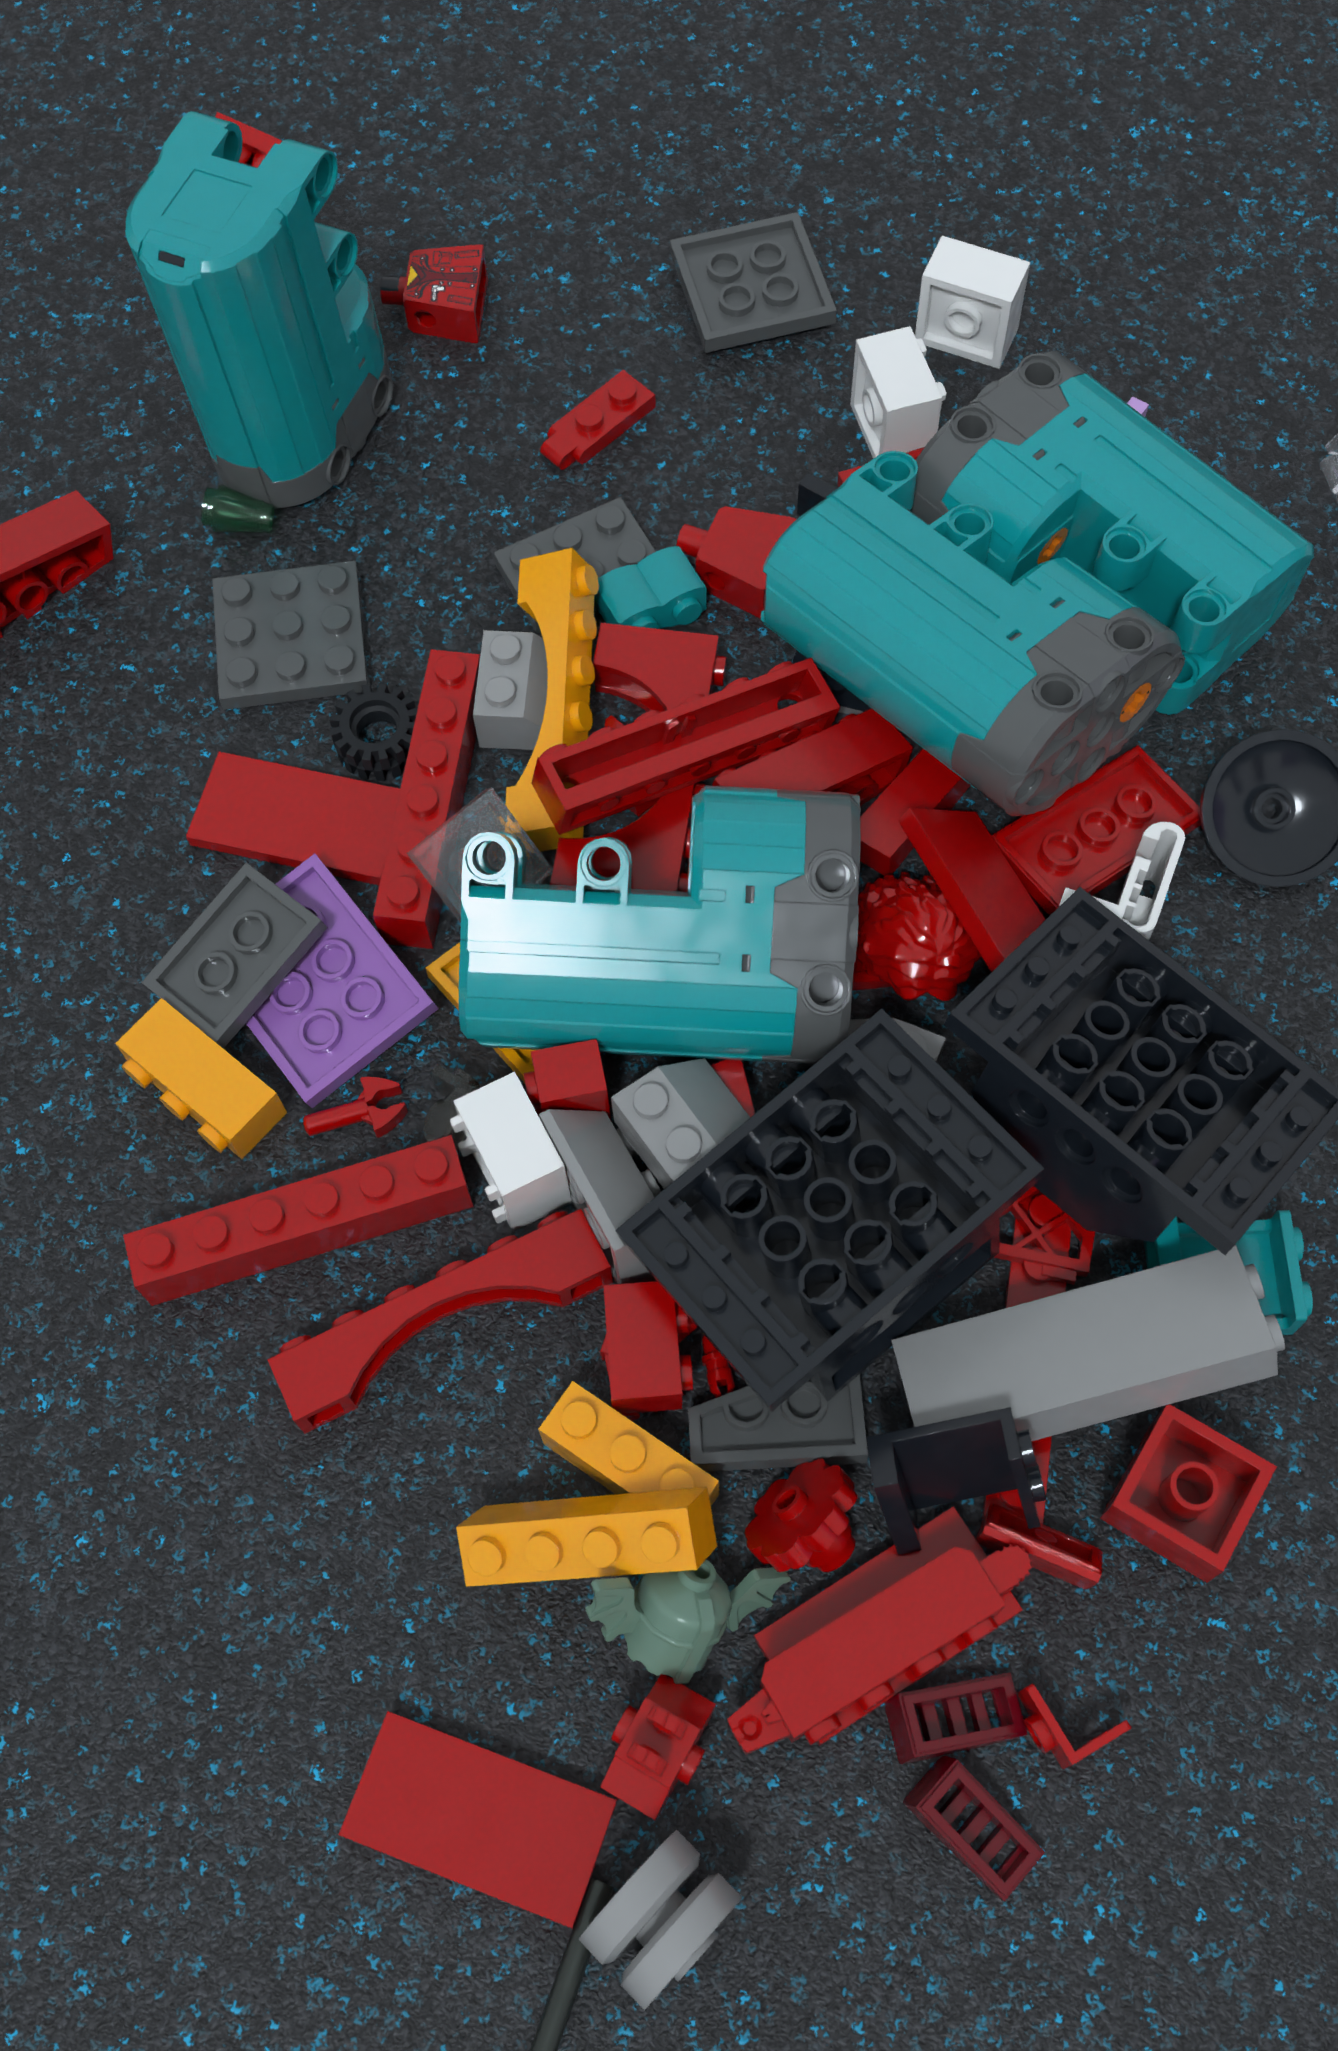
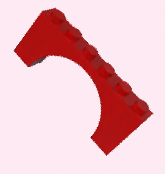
[550,623,727,892]

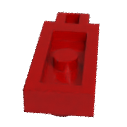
[540,370,656,470]

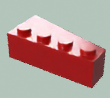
[0,490,113,639]
[712,708,913,806]

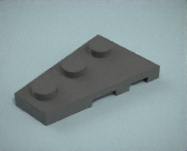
[688,1374,868,1472]

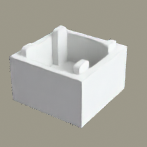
[915,236,1030,369]
[850,326,946,459]
[450,1071,572,1232]

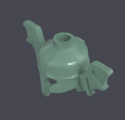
[585,1560,791,1684]

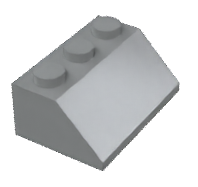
[539,1109,661,1284]

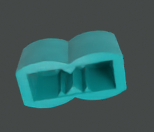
[594,546,707,629]

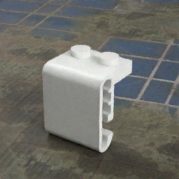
[1059,822,1185,940]

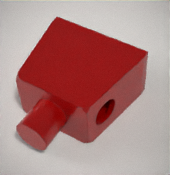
[676,506,797,618]

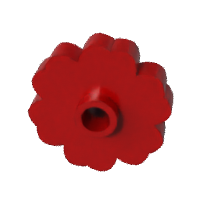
[745,1458,858,1572]

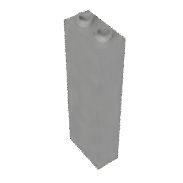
[892,1245,1285,1441]

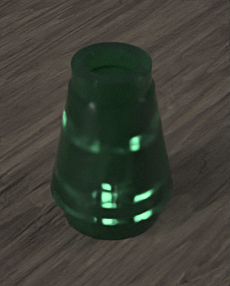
[201,484,275,533]

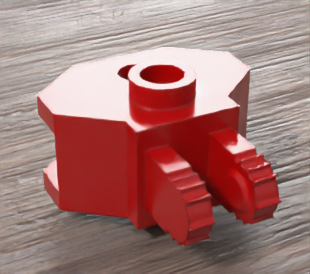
[600,1674,716,1821]

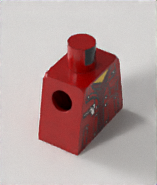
[380,245,488,343]

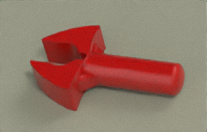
[303,1077,408,1138]

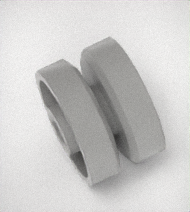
[578,1830,742,2010]

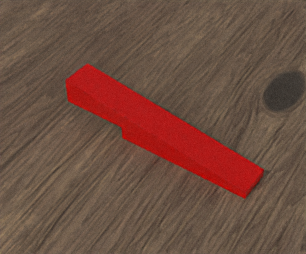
[860,749,971,876]

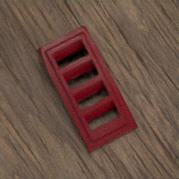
[885,1672,1028,1764]
[903,1756,1045,1901]

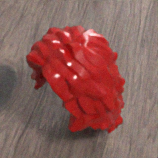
[856,872,982,1001]

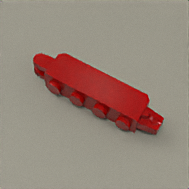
[727,1544,1032,1755]

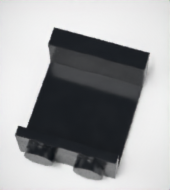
[866,1407,1047,1555]

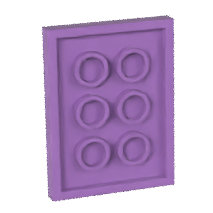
[246,853,439,1108]

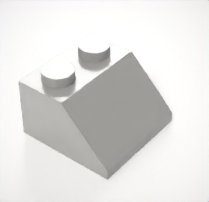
[473,630,548,750]
[611,1058,750,1189]

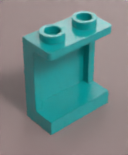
[1144,1210,1313,1335]

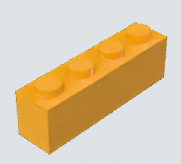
[456,1487,717,1587]

